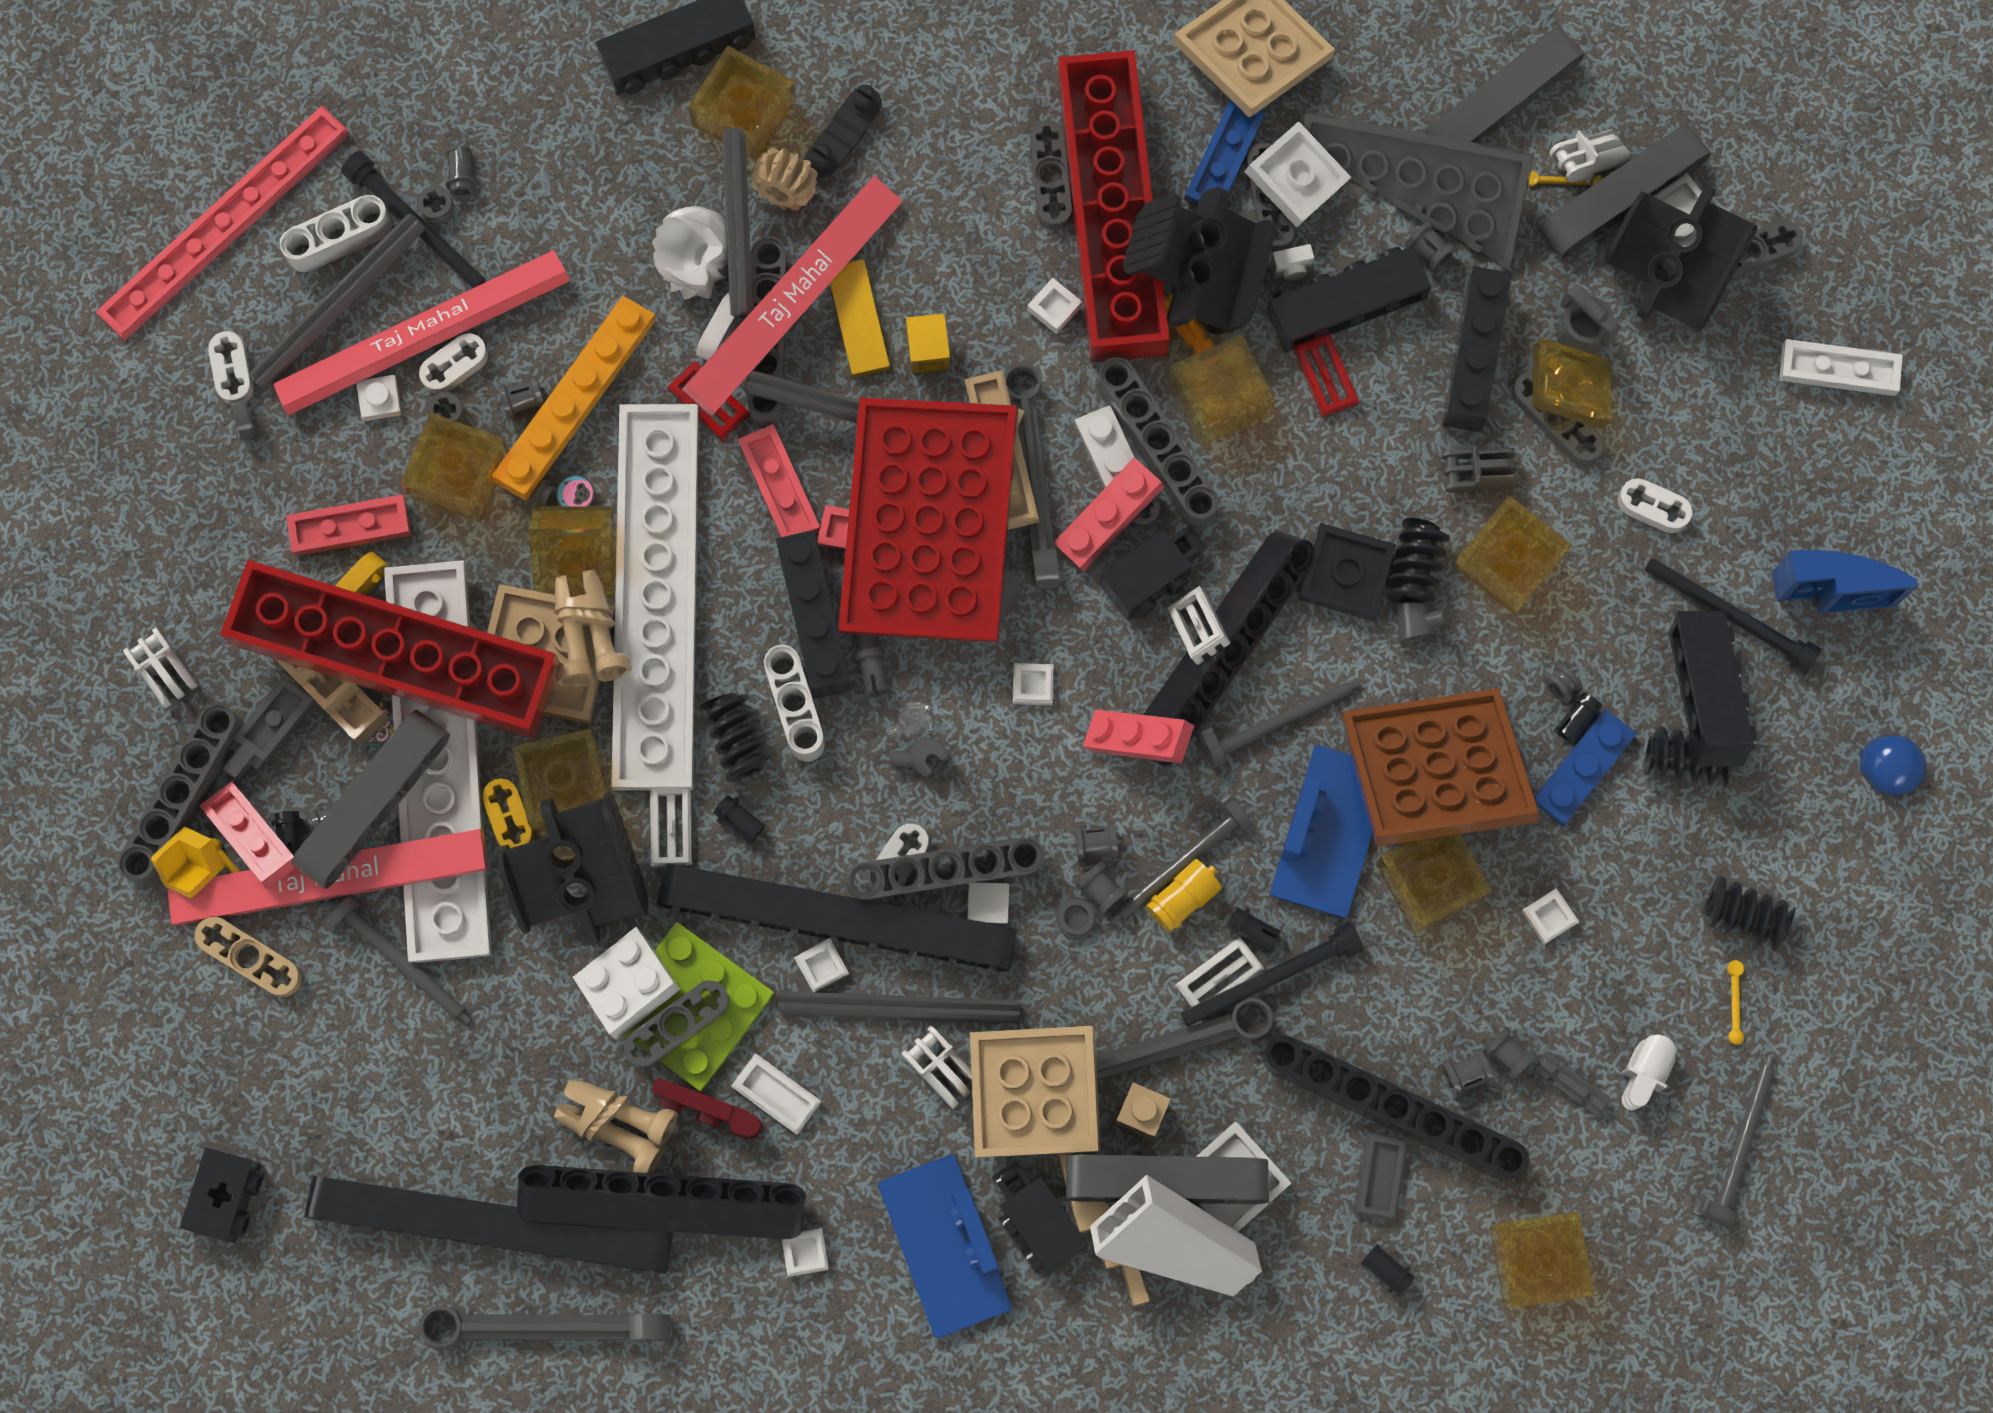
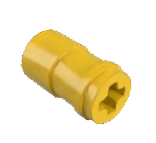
[1146,859,1222,933]

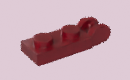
[651,1078,763,1140]

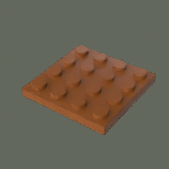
[1342,688,1539,847]

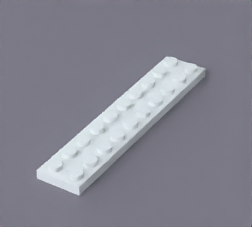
[611,404,699,791]
[384,560,492,963]

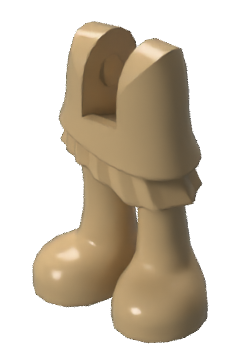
[554,569,632,687]
[554,1079,678,1173]

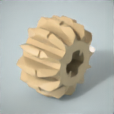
[751,148,818,211]

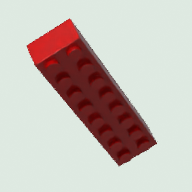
[1057,50,1170,363]
[220,559,561,739]

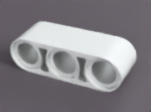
[280,195,392,273]
[764,645,825,762]

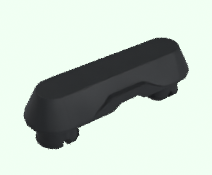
[804,85,882,178]

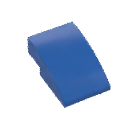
[1772,550,1918,613]

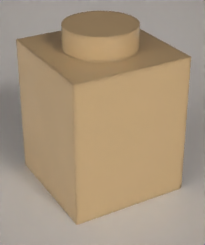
[1115,1082,1171,1141]

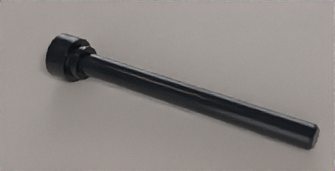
[341,151,485,288]
[1645,558,1822,675]
[1180,922,1363,1027]

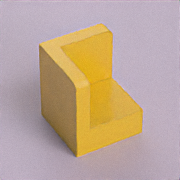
[906,314,950,374]
[151,826,225,898]

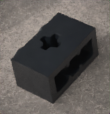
[179,1147,264,1244]

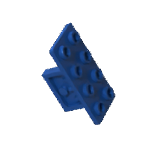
[1270,745,1372,919]
[878,1154,1012,1339]

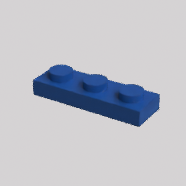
[1184,99,1266,206]
[1534,709,1637,827]

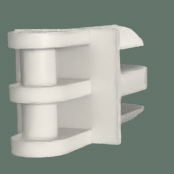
[1549,129,1631,184]
[123,627,198,709]
[901,1026,972,1109]
[1621,1035,1676,1110]

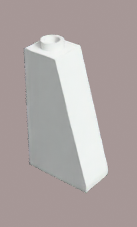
[1090,1175,1262,1296]

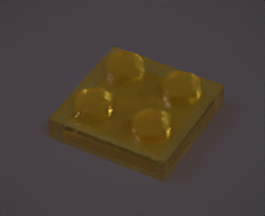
[1533,338,1611,429]

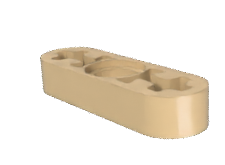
[195,917,302,997]

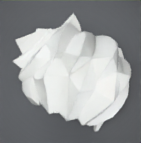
[652,206,728,300]

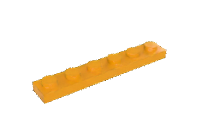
[492,295,656,501]

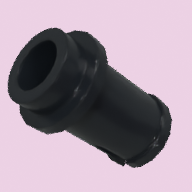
[1554,692,1602,745]
[713,795,766,845]
[271,811,304,856]
[1226,907,1281,953]
[1361,1244,1415,1296]

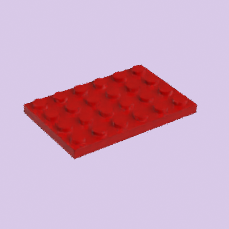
[838,397,1018,643]

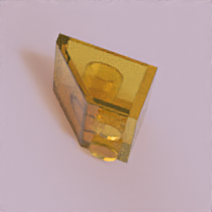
[528,506,615,598]

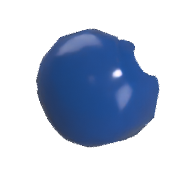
[1860,735,1926,796]

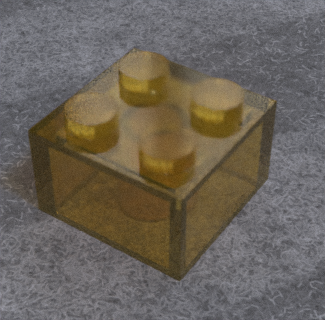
[688,46,796,161]
[1169,335,1276,447]
[400,413,509,523]
[1454,496,1572,616]
[512,729,608,833]
[1376,834,1492,936]
[1489,1211,1595,1310]

